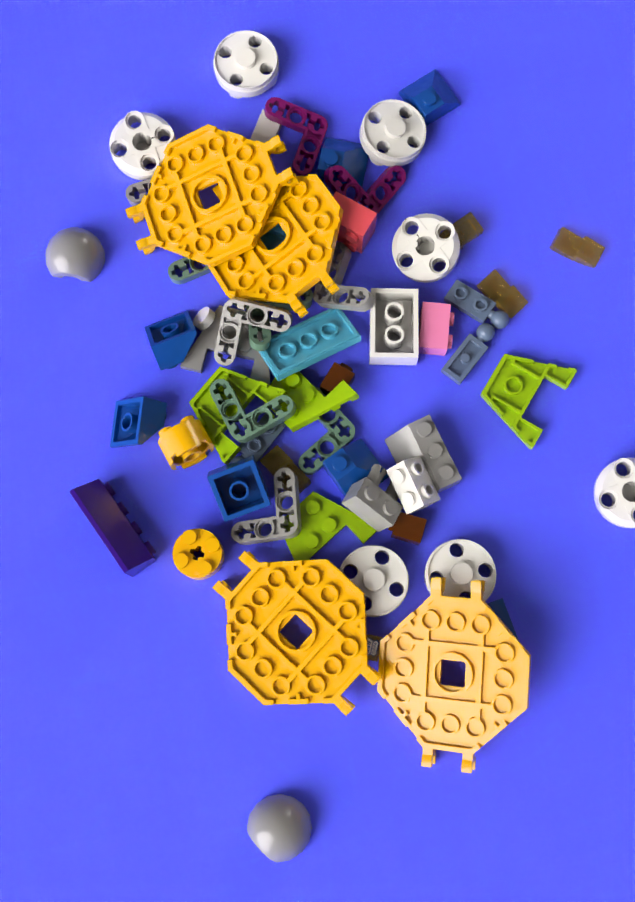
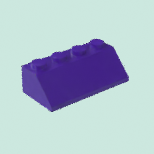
[69,479,156,577]

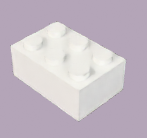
[369,288,419,365]

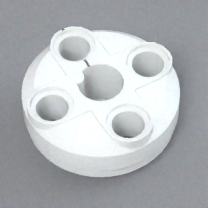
[213,30,279,99]
[359,99,426,167]
[109,111,176,181]
[392,213,460,283]
[593,457,635,529]
[424,539,497,601]
[339,545,409,617]

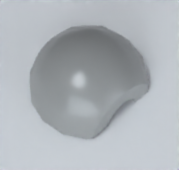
[45,227,105,282]
[247,794,312,863]

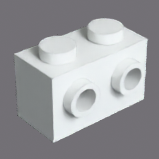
[386,456,441,514]

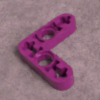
[264,97,328,176]
[324,165,406,214]

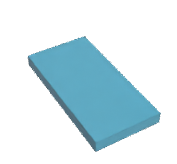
[258,309,361,381]

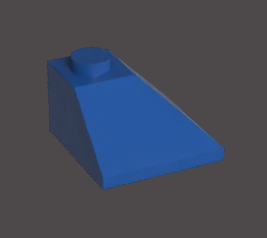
[398,69,461,126]
[318,137,369,187]
[144,310,197,371]
[110,396,167,448]
[323,439,389,496]

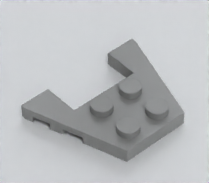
[180,305,271,385]

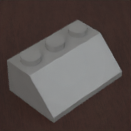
[384,414,462,493]

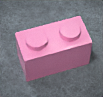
[418,302,454,356]

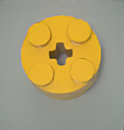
[158,415,214,470]
[172,528,224,580]

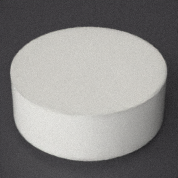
[193,307,215,331]

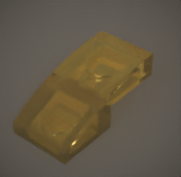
[439,212,484,250]
[550,227,605,268]
[476,269,529,318]
[259,445,311,494]

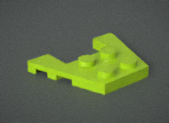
[480,354,577,450]
[189,367,288,465]
[270,371,359,432]
[284,491,377,561]

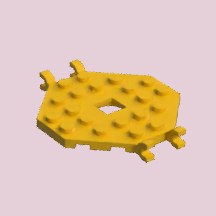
[125,124,299,268]
[208,173,344,318]
[212,551,382,716]
[377,577,531,773]

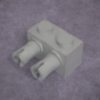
[342,464,403,532]

